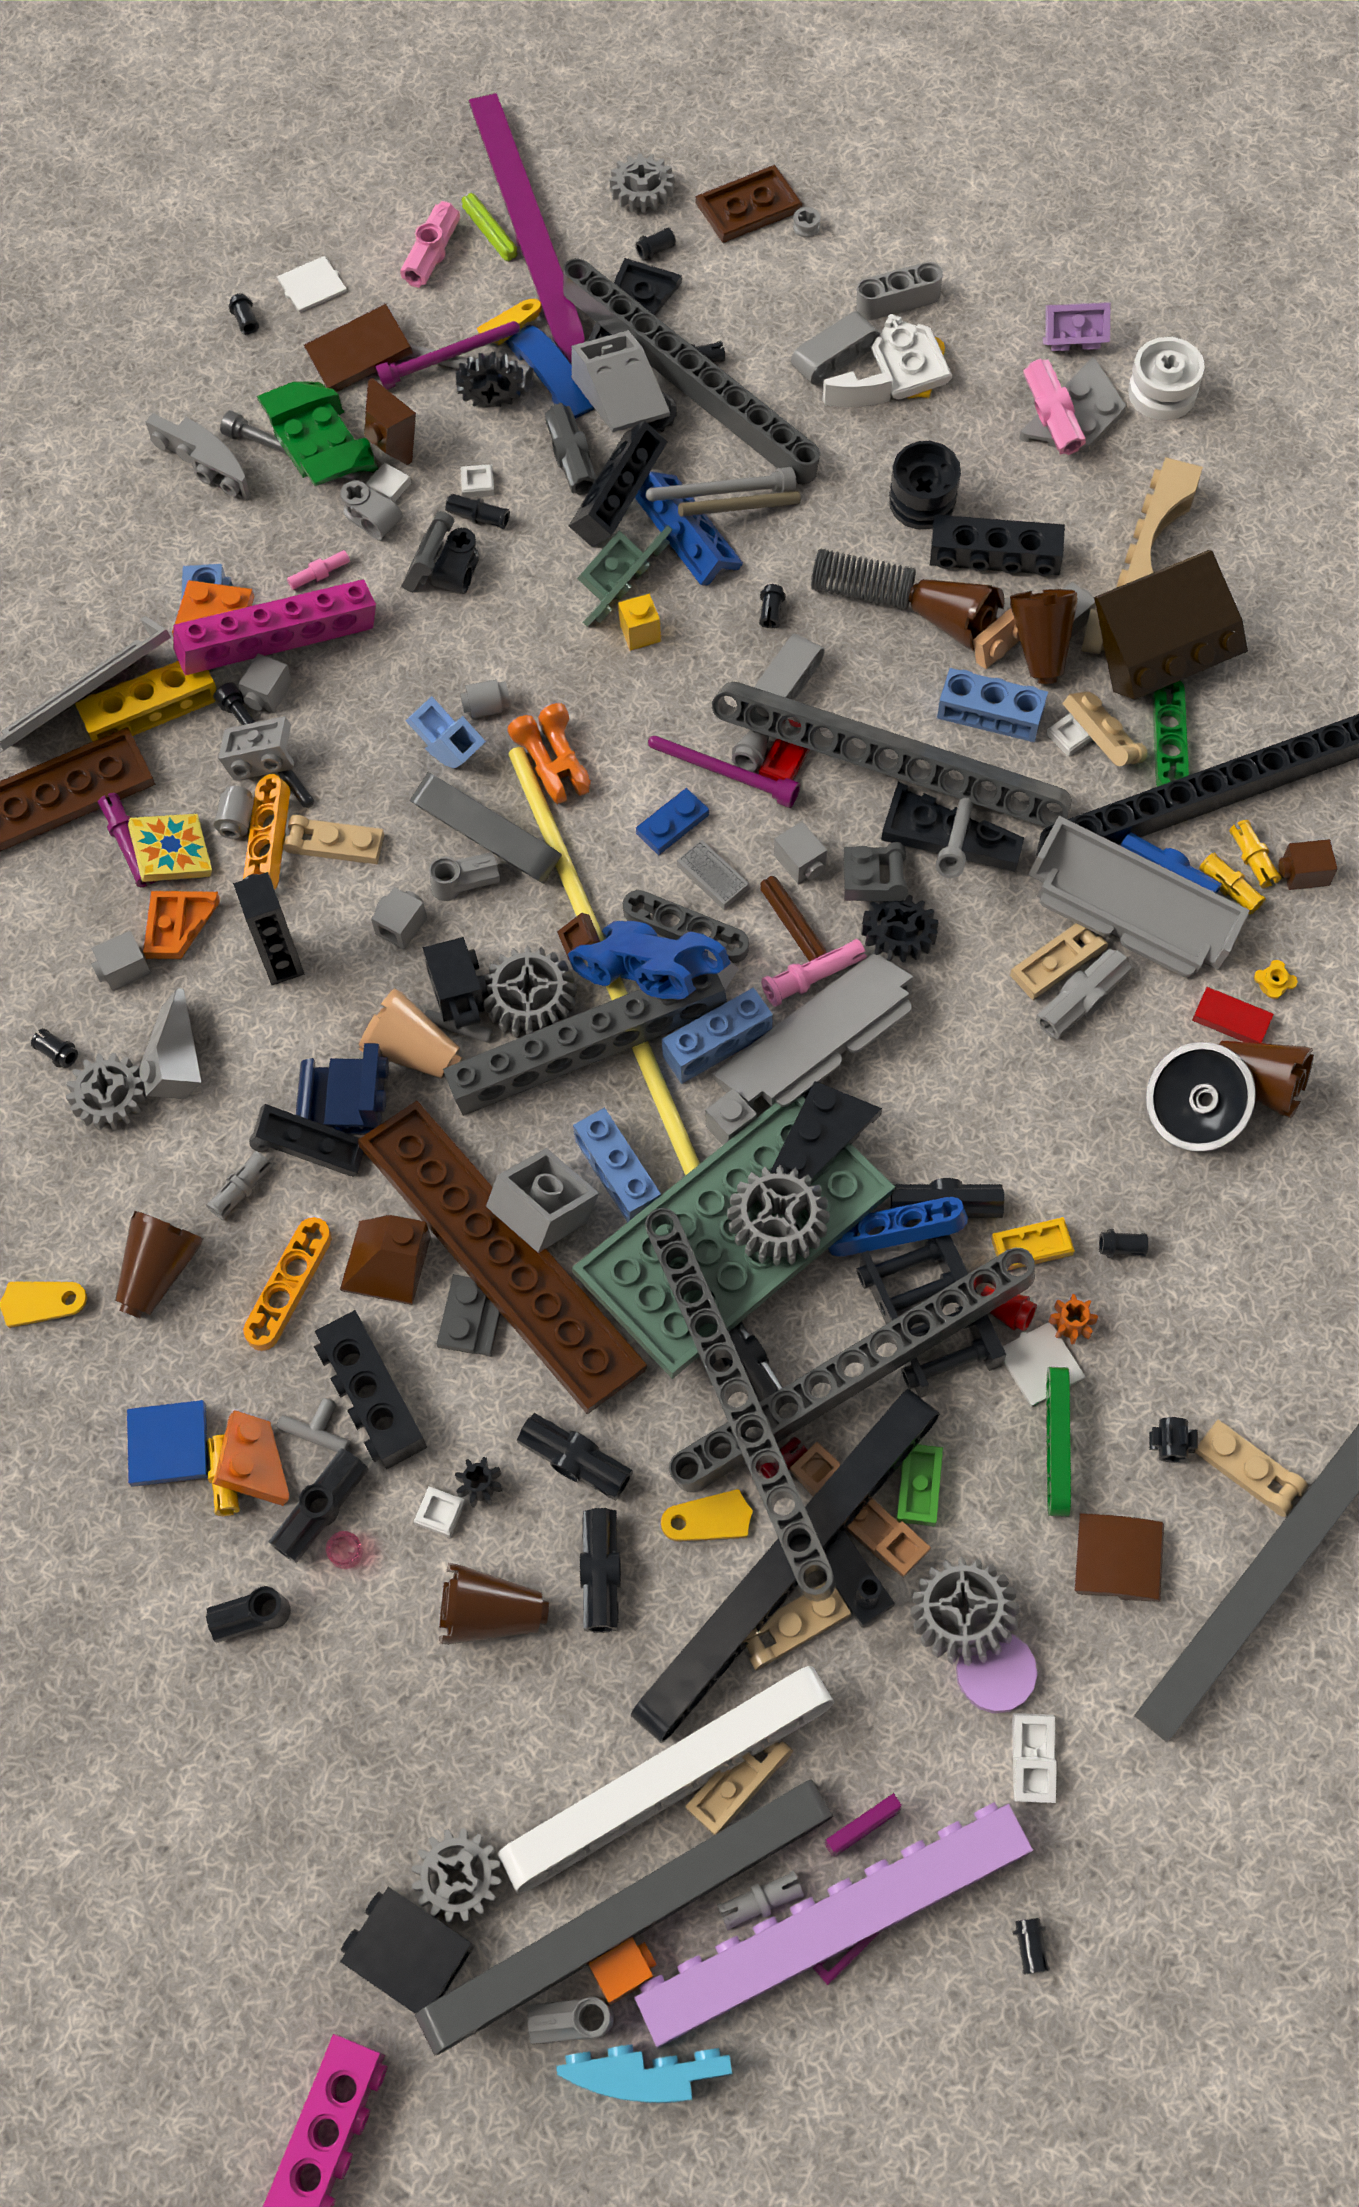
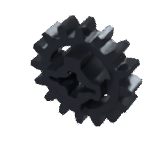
[456,352,524,408]
[861,895,939,963]

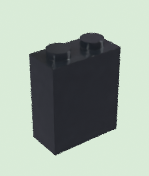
[340,1887,475,2014]

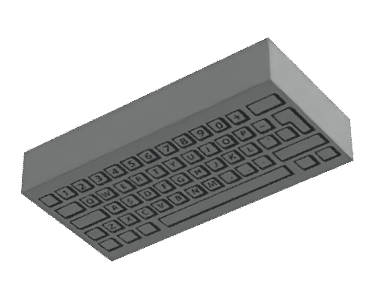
[677,840,749,910]

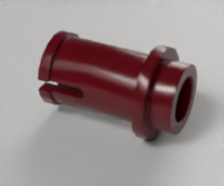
[759,1437,808,1479]

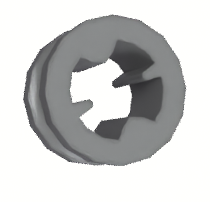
[793,207,821,238]

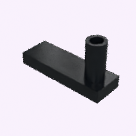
[249,1104,363,1177]
[824,1532,895,1628]

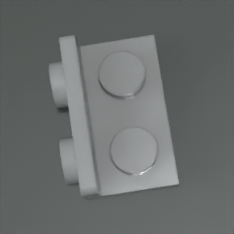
[218,716,294,780]

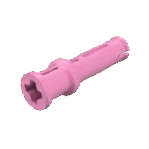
[761,939,867,1007]

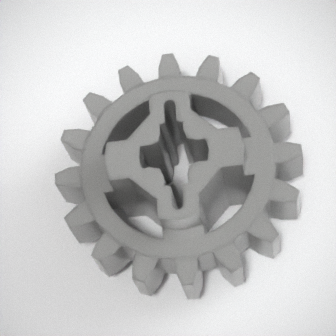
[609,153,674,213]
[66,1053,147,1130]
[411,1828,502,1924]

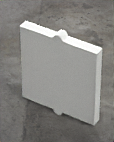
[277,256,347,313]
[1003,1322,1085,1407]

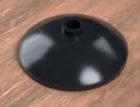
[1146,1042,1257,1152]

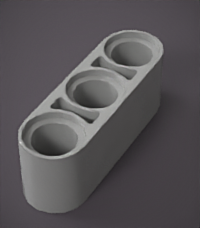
[856,262,943,320]
[791,312,880,385]
[754,633,825,717]

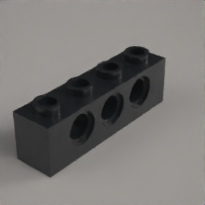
[568,420,668,547]
[929,515,1065,577]
[233,872,305,986]
[314,1310,427,1470]

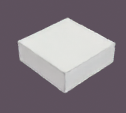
[366,463,411,503]
[461,464,495,498]
[1046,713,1093,757]
[414,1486,466,1538]

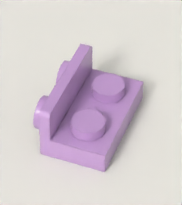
[1043,302,1111,351]

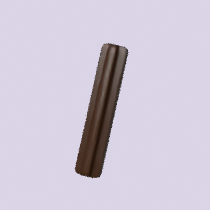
[760,876,827,962]

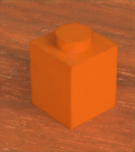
[588,1937,657,2005]

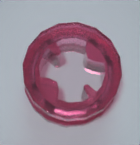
[326,1531,363,1569]

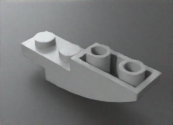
[145,413,251,501]

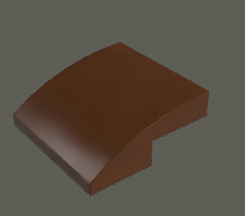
[1075,1513,1164,1602]

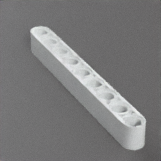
[498,1666,834,1893]

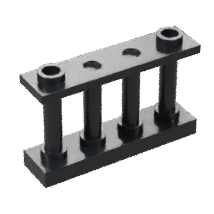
[856,1235,1006,1398]

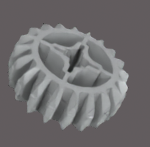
[483,945,577,1038]
[727,1165,830,1267]
[910,1556,1020,1666]

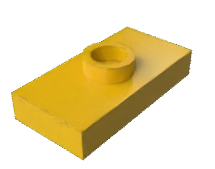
[991,1217,1075,1271]

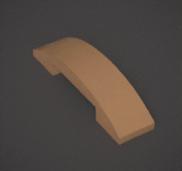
[790,1442,931,1577]

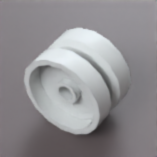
[1128,337,1205,420]

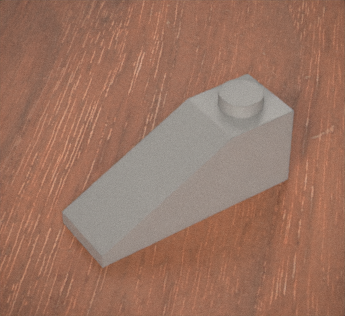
[140,988,201,1099]

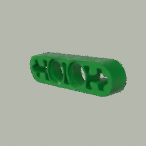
[1152,680,1189,787]
[1046,1367,1071,1517]

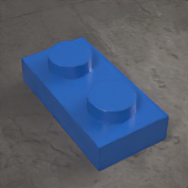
[636,788,709,855]

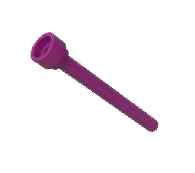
[375,321,520,390]
[648,736,801,808]

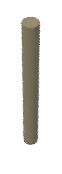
[678,491,801,517]

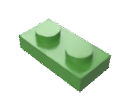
[897,1444,943,1527]

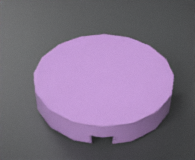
[956,1634,1037,1714]

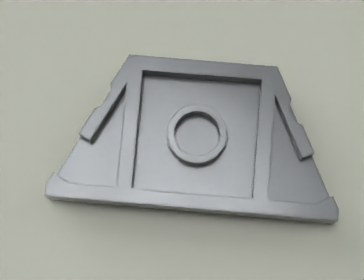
[1019,357,1126,453]

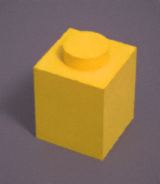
[618,593,661,651]

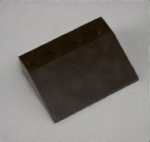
[1094,550,1248,700]

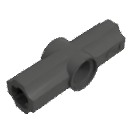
[545,403,597,496]

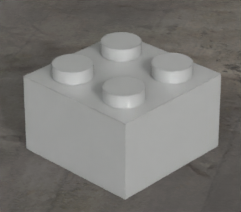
[486,1148,599,1253]

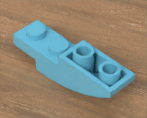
[556,2044,732,2103]

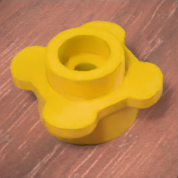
[1254,960,1297,999]

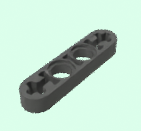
[622,890,749,963]

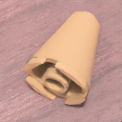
[359,989,462,1079]

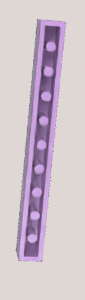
[634,1802,1033,2049]

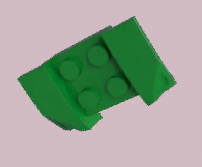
[257,381,379,487]

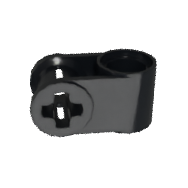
[432,528,480,594]

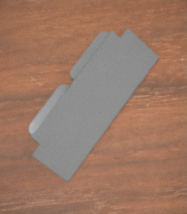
[0,616,171,753]
[1028,816,1250,977]
[712,951,913,1111]

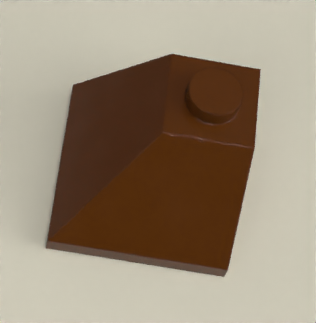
[364,378,416,466]
[340,1215,431,1305]

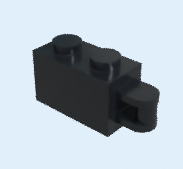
[422,937,488,1030]

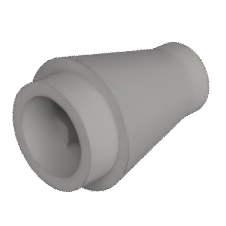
[732,730,770,772]

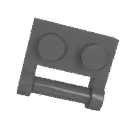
[401,511,454,592]
[843,842,908,901]

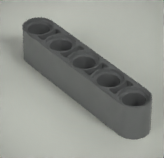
[409,772,562,884]

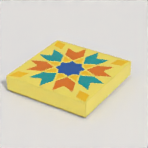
[128,814,212,882]

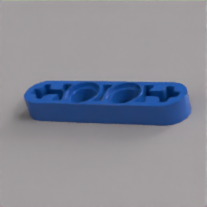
[828,1197,968,1257]

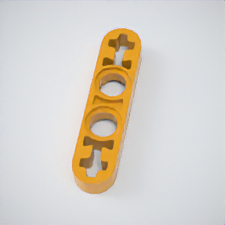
[243,774,290,889]
[243,1217,332,1351]

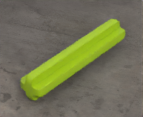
[461,193,518,261]

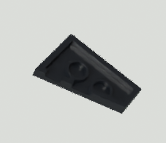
[770,1081,882,1184]

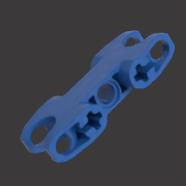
[568,921,731,999]

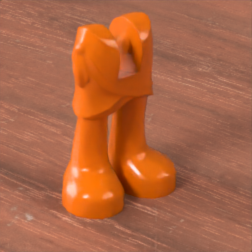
[507,703,591,805]

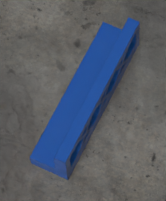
[635,471,743,586]

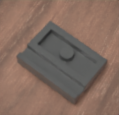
[437,1274,501,1357]

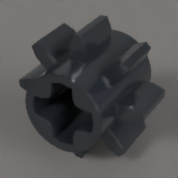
[1149,1417,1198,1463]
[455,1457,503,1508]

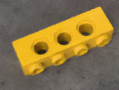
[75,661,217,742]

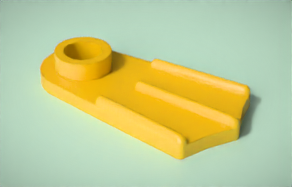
[477,299,542,345]
[0,1282,87,1328]
[661,1489,753,1541]

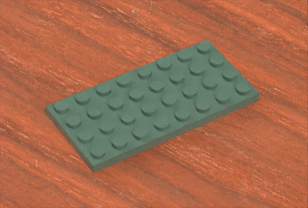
[572,1096,895,1379]

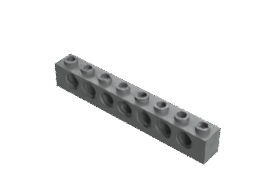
[443,974,727,1115]

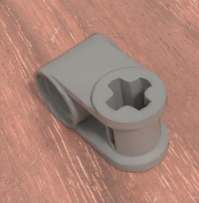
[340,480,403,540]

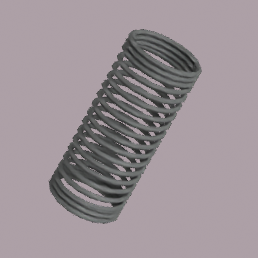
[811,548,916,610]

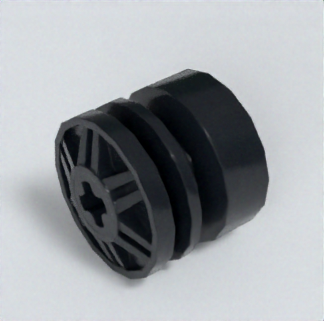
[889,441,961,530]

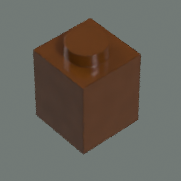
[1279,839,1338,890]

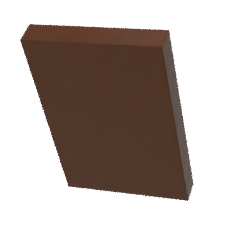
[695,165,803,243]
[304,303,413,392]

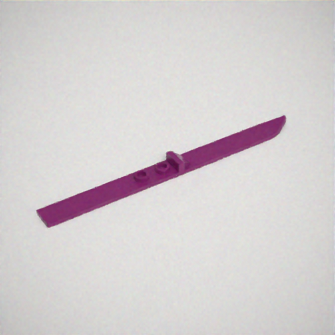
[468,93,585,365]

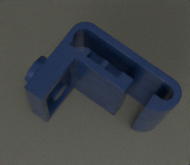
[295,1043,389,1135]

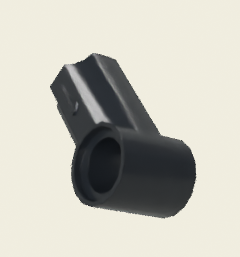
[206,1586,291,1643]

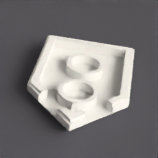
[872,314,952,400]

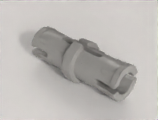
[206,1151,273,1221]
[717,1871,804,1931]

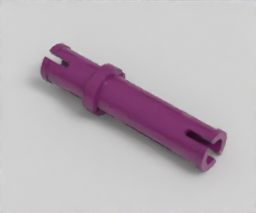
[98,793,156,888]

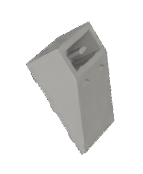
[572,330,670,432]

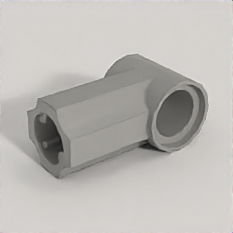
[429,852,500,901]
[527,1997,615,2044]

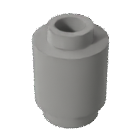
[460,679,511,718]
[214,786,254,839]

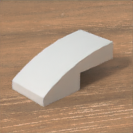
[823,371,892,407]
[1012,1713,1057,1803]

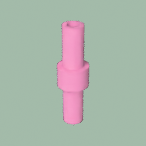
[287,550,350,590]

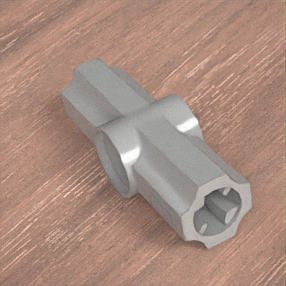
[1036,949,1132,1040]

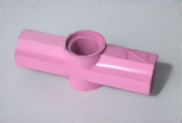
[400,201,460,288]
[1023,359,1086,455]

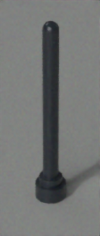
[213,682,314,808]

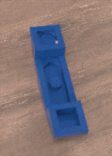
[505,324,595,419]

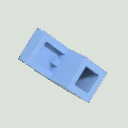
[405,696,486,768]

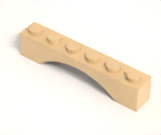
[1116,457,1203,588]

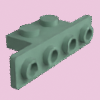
[577,525,673,627]

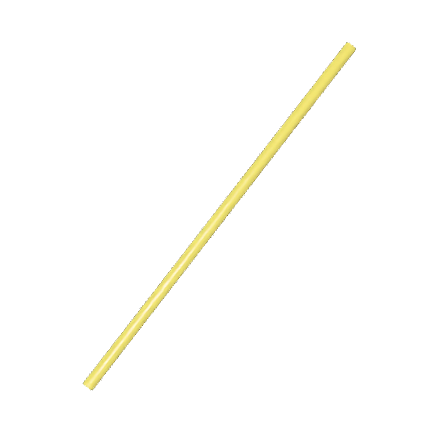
[508,747,700,1176]

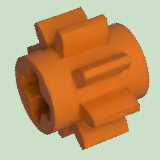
[1049,1294,1098,1344]

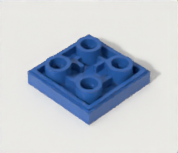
[127,1400,208,1487]

